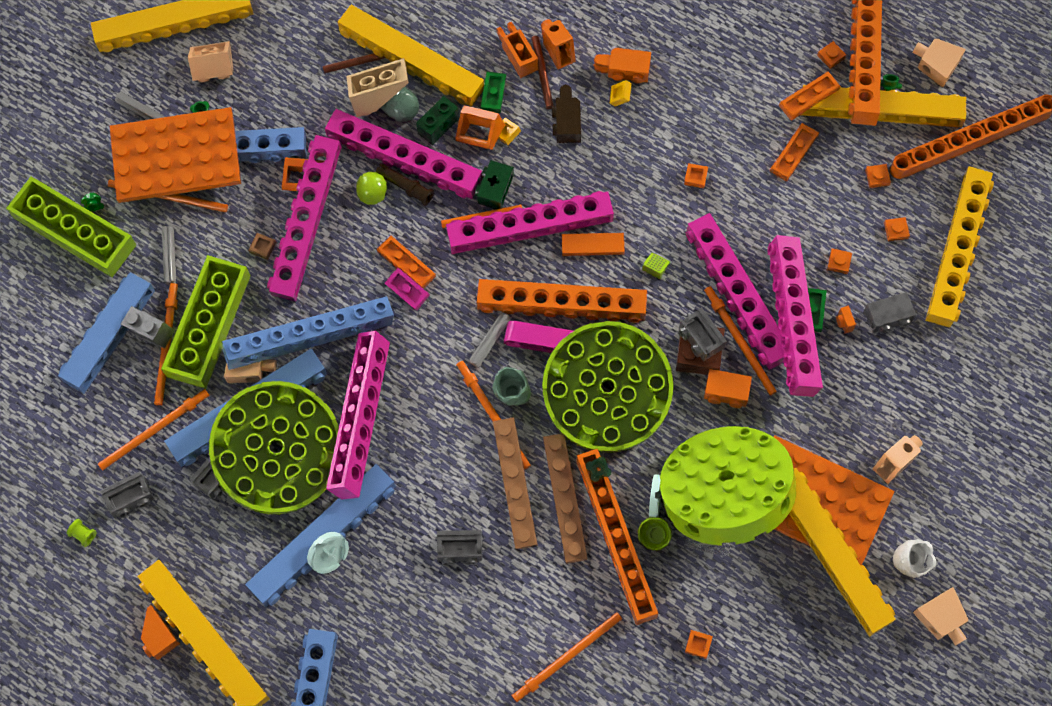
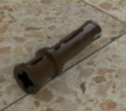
[376,163,434,206]

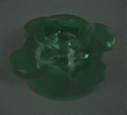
[586,457,611,482]

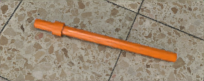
[108,179,228,213]
[154,283,178,406]
[704,286,777,396]
[456,361,531,470]
[98,389,210,471]
[511,612,622,703]

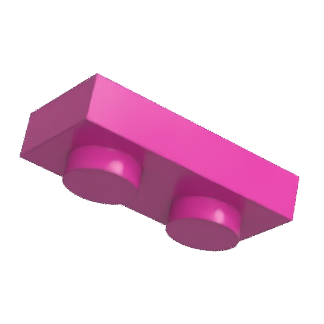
[384,268,430,310]

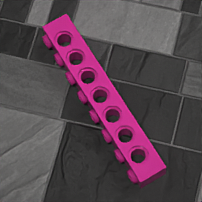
[325,109,483,199]
[267,135,342,302]
[446,191,614,254]
[686,213,784,370]
[767,235,823,397]
[326,331,390,500]

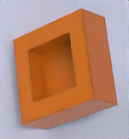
[817,41,846,69]
[684,163,708,188]
[865,164,891,188]
[884,217,910,242]
[827,248,852,274]
[836,305,856,334]
[684,630,713,659]

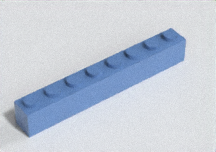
[164,349,327,467]
[245,464,396,607]

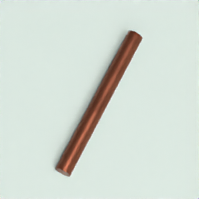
[531,36,554,109]
[323,53,386,74]

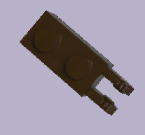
[552,84,581,143]

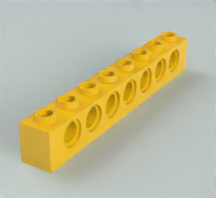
[925,166,994,328]

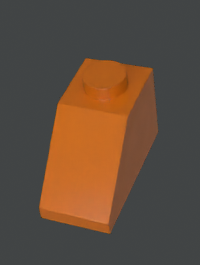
[141,605,180,660]

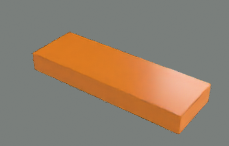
[779,72,841,121]
[770,123,819,181]
[562,233,625,256]
[377,236,436,289]

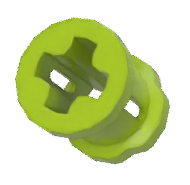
[67,519,97,547]

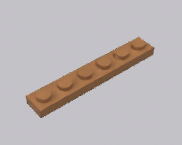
[493,417,538,550]
[543,433,588,564]

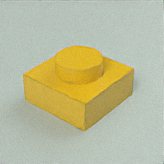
[609,80,632,106]
[498,118,521,145]

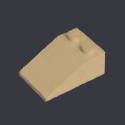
[347,58,409,117]

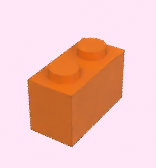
[704,369,752,408]

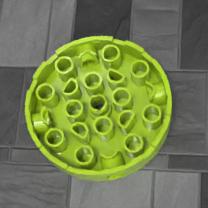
[542,321,673,453]
[209,381,339,514]
[660,426,796,546]

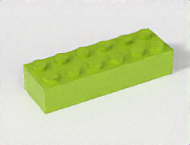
[6,176,137,278]
[161,255,251,389]

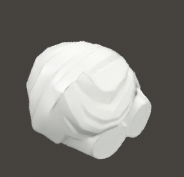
[893,539,936,578]

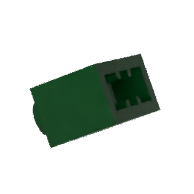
[416,96,460,146]
[475,160,514,209]

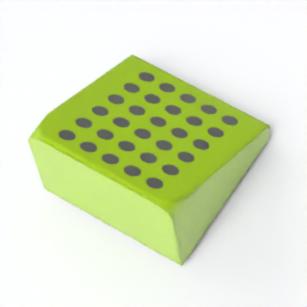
[642,252,670,279]

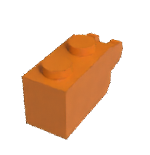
[496,21,538,78]
[593,48,651,83]

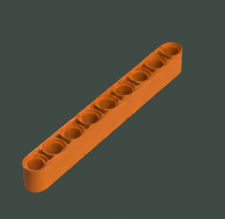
[890,94,1052,179]

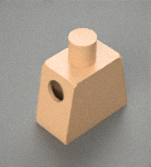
[912,39,966,87]
[224,359,277,383]
[873,435,923,484]
[913,587,968,646]

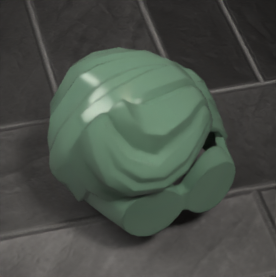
[381,87,419,122]
[492,367,532,406]

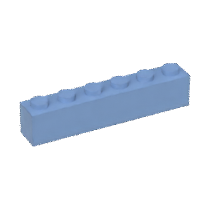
[58,272,155,394]

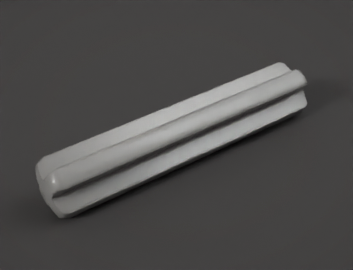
[115,92,165,120]
[162,226,176,285]
[469,312,511,368]

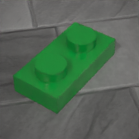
[481,72,507,113]
[808,288,827,332]

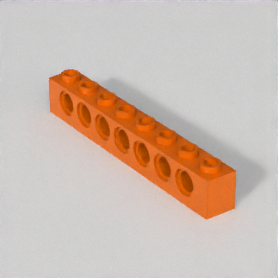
[848,0,882,126]
[477,279,647,323]
[577,449,659,625]

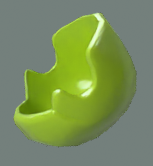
[356,172,387,205]
[638,517,672,551]

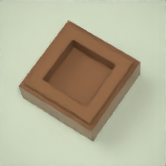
[248,233,277,260]

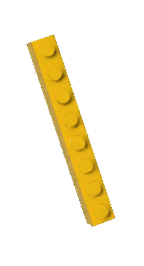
[91,0,254,52]
[338,4,484,107]
[801,85,966,128]
[789,468,896,637]
[137,560,270,706]

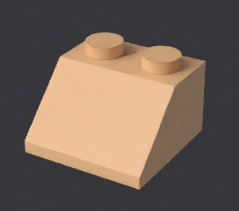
[188,41,233,83]

